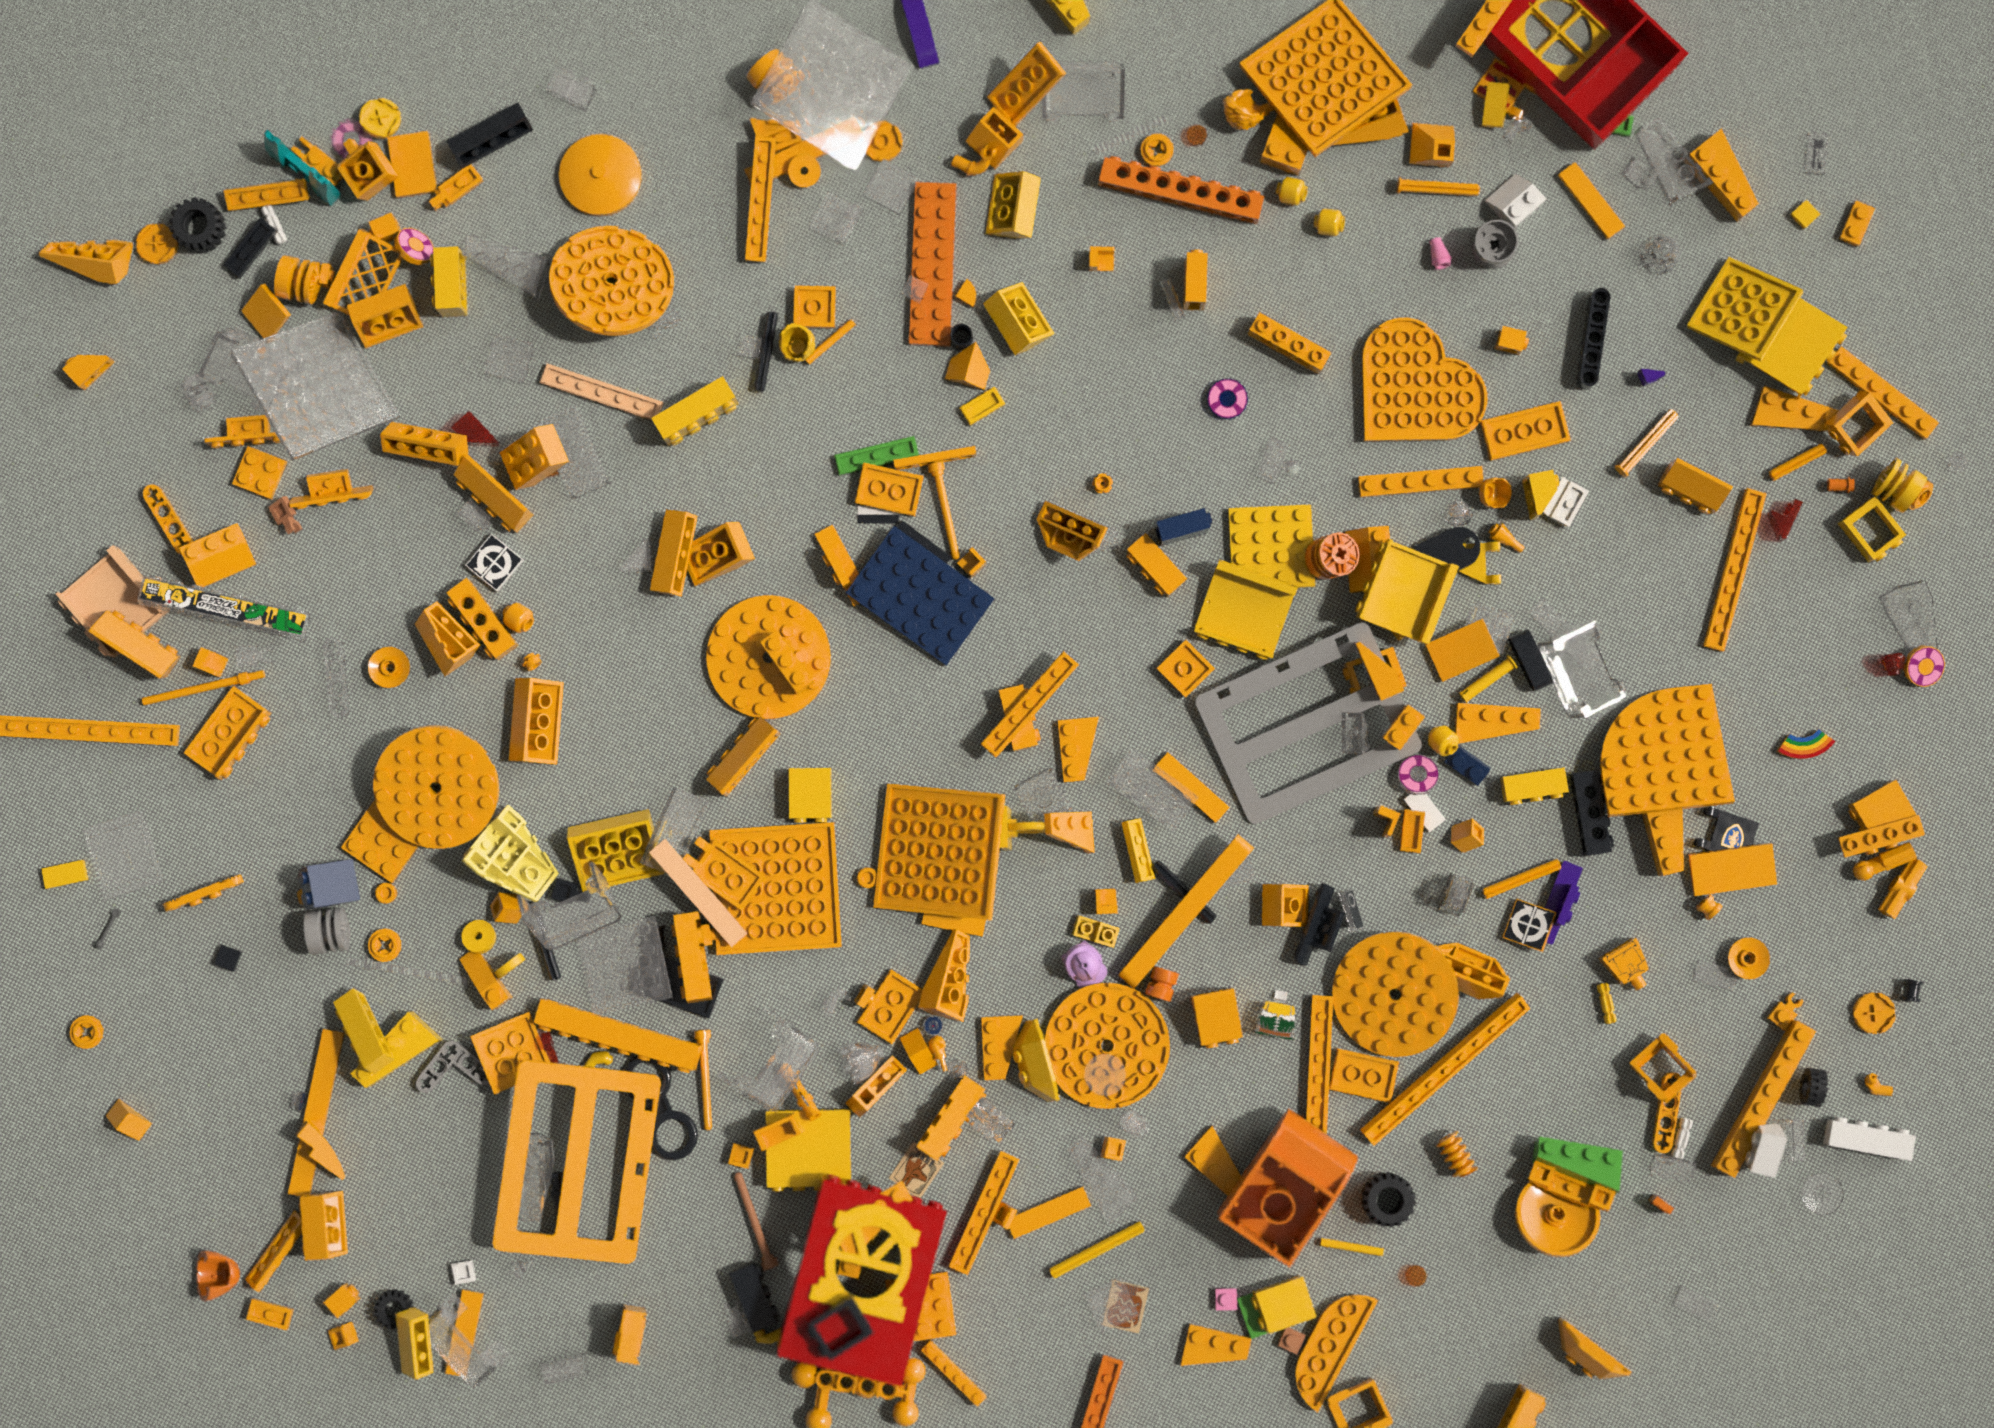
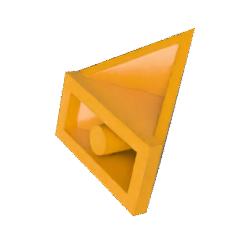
[945,341,990,390]

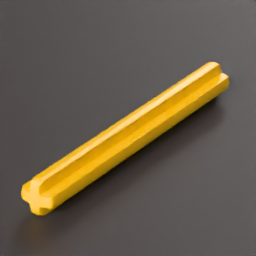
[1049,1222,1145,1279]

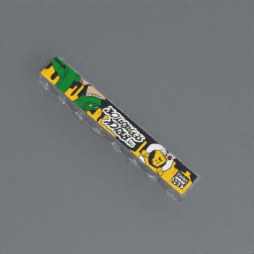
[137,575,311,642]

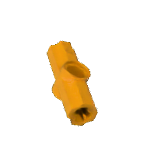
[1878,859,1928,919]

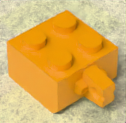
[337,139,399,201]

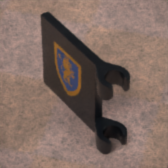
[1693,806,1759,851]

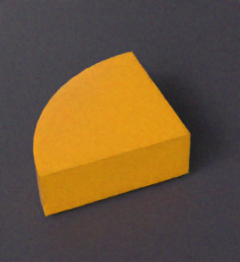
[956,279,976,308]

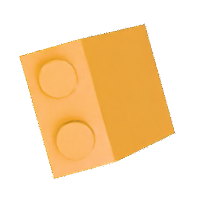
[1190,988,1243,1049]

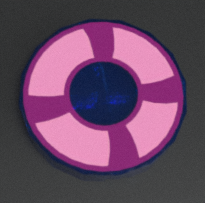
[1207,378,1248,420]

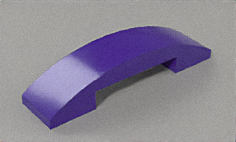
[901,0,939,69]

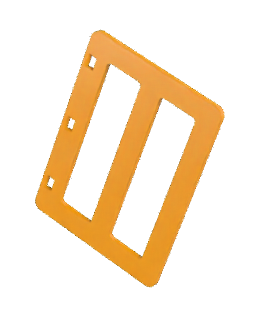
[493,1060,661,1264]

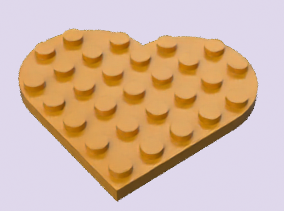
[1362,317,1488,442]

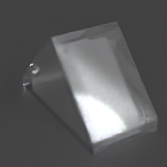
[619,538,653,574]

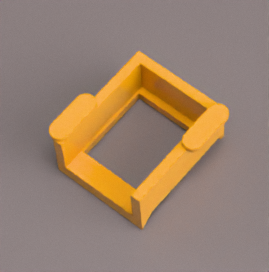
[1629,1033,1697,1104]
[612,1304,647,1365]
[1325,1378,1393,1428]

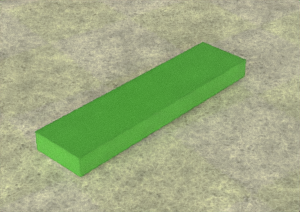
[834,436,919,476]

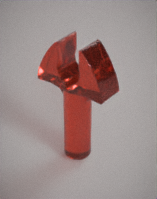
[541,1031,559,1063]

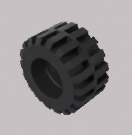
[169,197,227,254]
[1361,1172,1416,1227]

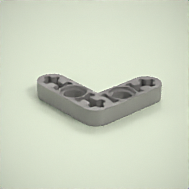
[416,1040,489,1093]

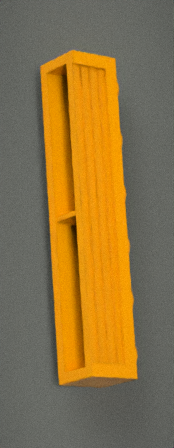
[921,1339,987,1407]

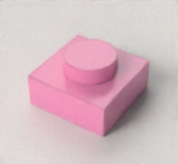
[1215,1288,1237,1310]

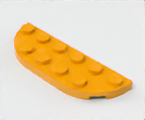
[1295,1294,1378,1412]

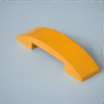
[1528,1160,1616,1212]

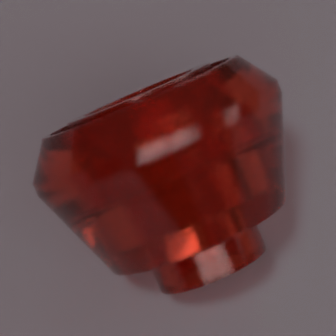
[1876,653,1906,676]

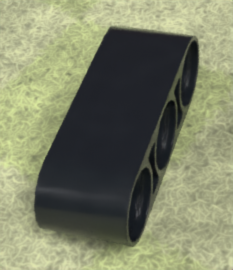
[1508,629,1553,692]

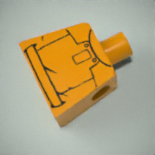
[1598,938,1649,991]

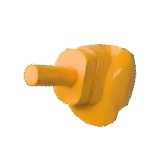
[928,1035,948,1072]

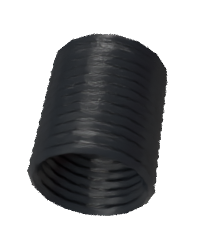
[950,323,973,351]

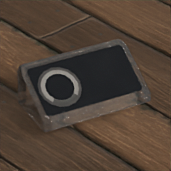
[1338,889,1364,932]

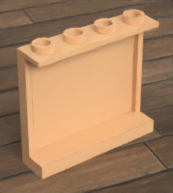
[56,545,171,658]

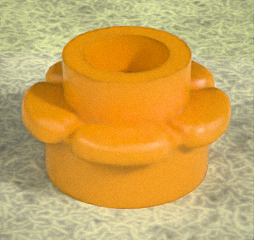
[1092,473,1113,494]
[522,653,542,671]

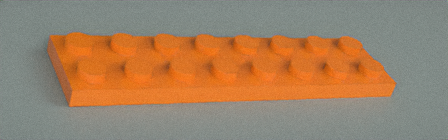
[909,182,956,347]

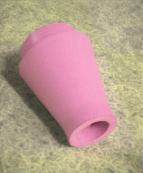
[1429,237,1452,270]

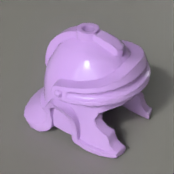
[1061,940,1107,988]

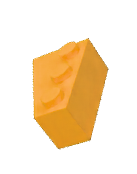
[415,601,480,677]

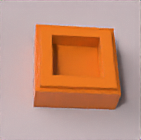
[1649,1194,1674,1214]

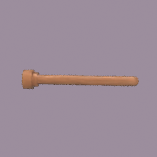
[734,1172,779,1271]

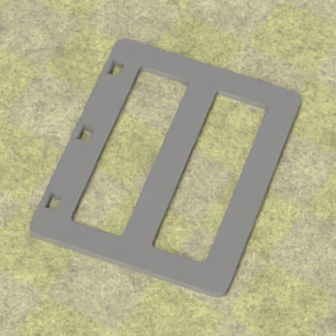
[1195,623,1422,824]

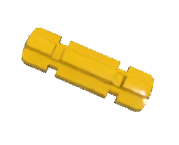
[1597,983,1617,1024]

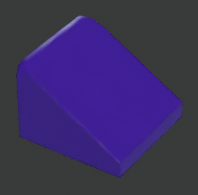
[1637,369,1666,386]

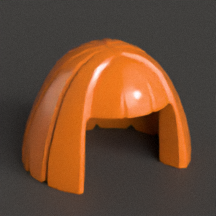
[196,1251,240,1301]

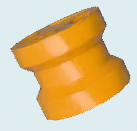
[1695,894,1723,920]

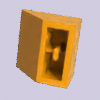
[966,107,1023,169]

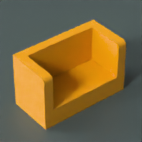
[754,1113,803,1151]

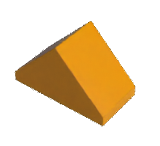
[900,1028,938,1074]
[106,1099,153,1141]

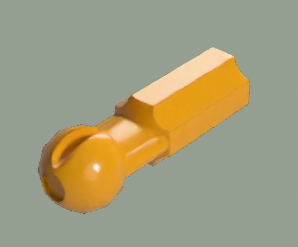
[1853,842,1917,881]

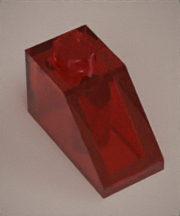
[451,411,500,447]

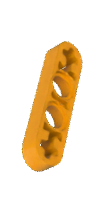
[143,484,193,555]
[1652,1072,1682,1153]

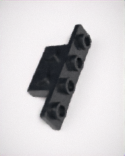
[1294,883,1345,966]

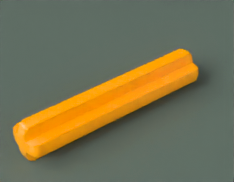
[1769,444,1826,481]

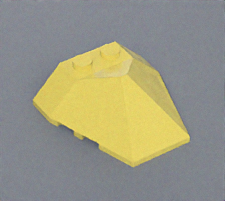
[462,805,559,903]

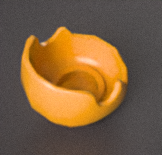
[1479,477,1512,509]

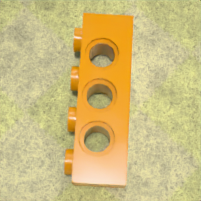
[1247,312,1331,375]
[380,422,468,466]
[446,578,519,660]

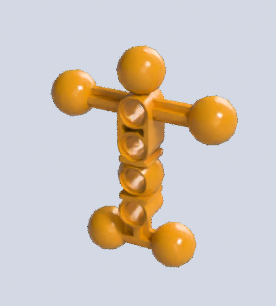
[792,1358,926,1428]

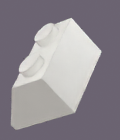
[1485,174,1546,228]
[1745,1123,1787,1178]

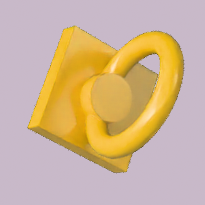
[1000,806,1045,851]

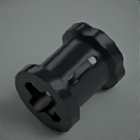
[1901,979,1923,1002]

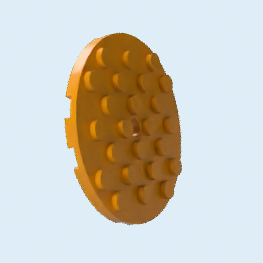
[549,226,674,336]
[706,595,831,719]
[373,725,499,849]
[1332,931,1459,1057]
[1045,983,1170,1109]

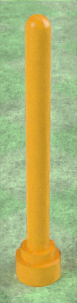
[927,461,960,560]
[694,1029,712,1131]

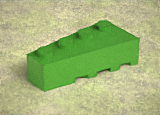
[1532,1137,1623,1195]

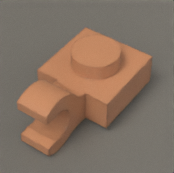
[268,496,302,534]

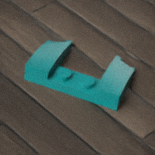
[264,130,341,206]

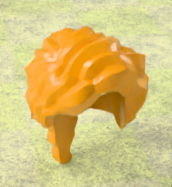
[1223,89,1275,130]

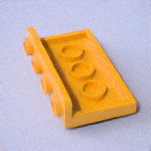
[184,686,271,780]

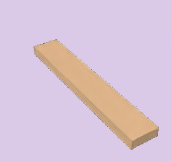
[540,363,664,421]
[649,839,747,947]

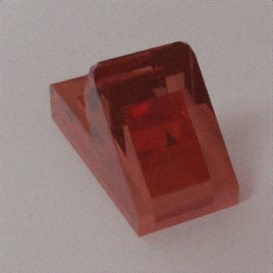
[1767,499,1803,542]

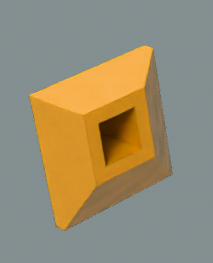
[1409,123,1455,167]

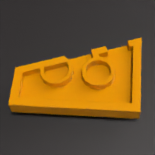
[1058,717,1099,783]
[1044,812,1095,854]
[981,1015,1023,1080]
[1184,1125,1241,1196]

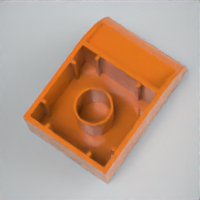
[1217,1108,1358,1267]

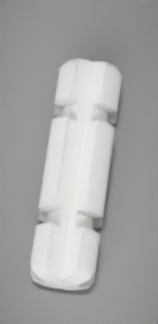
[261,205,287,244]
[1671,1118,1693,1159]

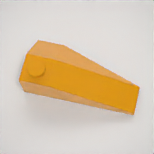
[1333,99,1409,145]
[39,240,133,285]
[918,929,970,1022]

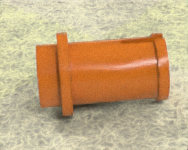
[1827,477,1855,493]

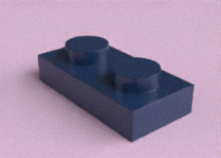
[1444,745,1491,786]

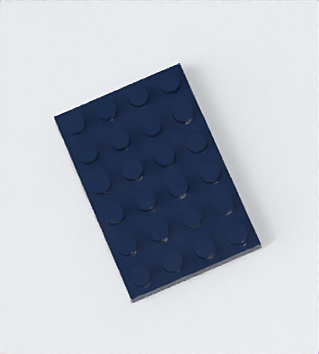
[846,526,995,666]

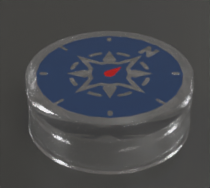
[923,1015,944,1036]
[291,1090,305,1112]

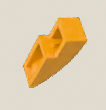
[296,1120,345,1180]

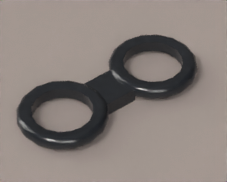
[623,1055,698,1161]

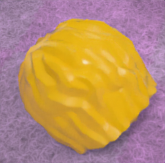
[779,323,815,362]

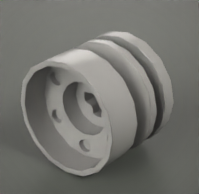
[1472,220,1518,269]
[304,907,350,955]

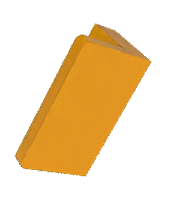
[1373,805,1400,838]

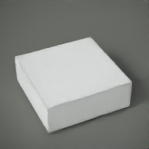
[451,1259,476,1285]

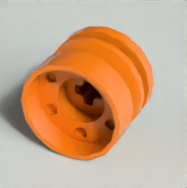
[1305,532,1360,580]

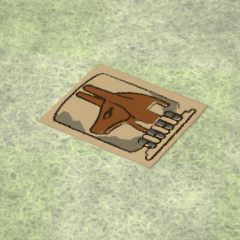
[889,1142,944,1198]

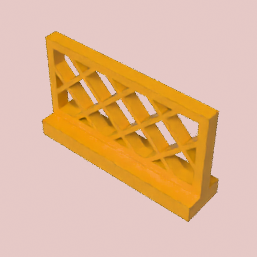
[323,229,403,316]

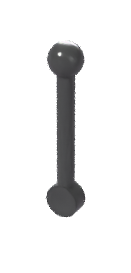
[95,909,121,949]

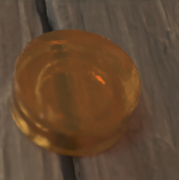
[1186,124,1207,146]
[1405,1265,1427,1287]

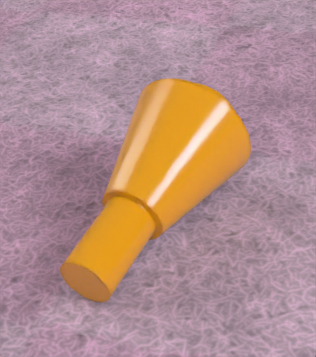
[1489,522,1525,553]

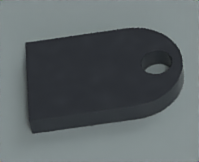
[1413,527,1480,572]

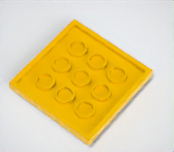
[1687,257,1803,362]
[1228,504,1315,588]

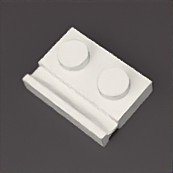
[1542,477,1589,528]

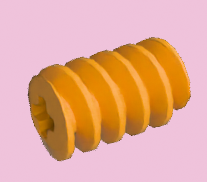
[1436,1131,1478,1178]

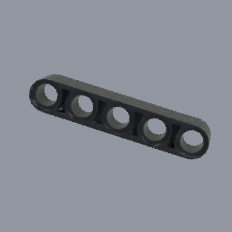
[1576,288,1611,390]

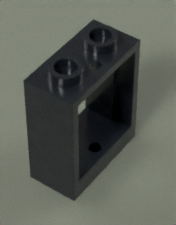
[806,1293,874,1361]

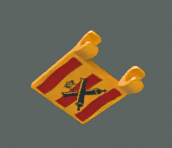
[1473,58,1536,121]

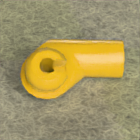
[583,1051,613,1067]

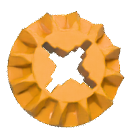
[1141,134,1174,167]
[1909,480,1933,510]
[368,929,402,962]
[70,1015,104,1049]

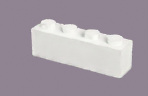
[1823,1116,1916,1161]

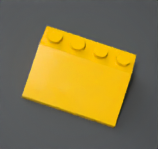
[567,809,664,892]

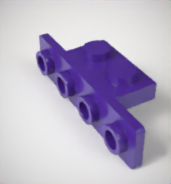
[1544,861,1583,945]

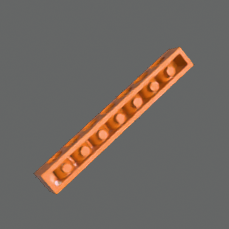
[1098,156,1264,224]

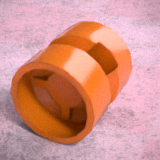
[1145,966,1179,1002]

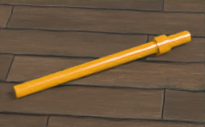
[142,670,265,706]

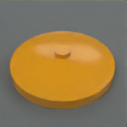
[559,134,642,216]
[1515,1182,1600,1257]

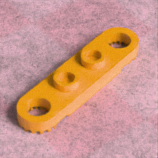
[163,875,244,912]

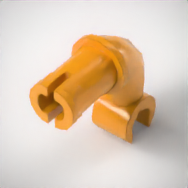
[951,144,997,176]

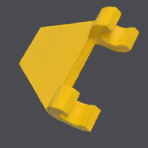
[1458,542,1501,585]

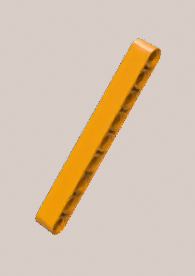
[1118,834,1254,989]

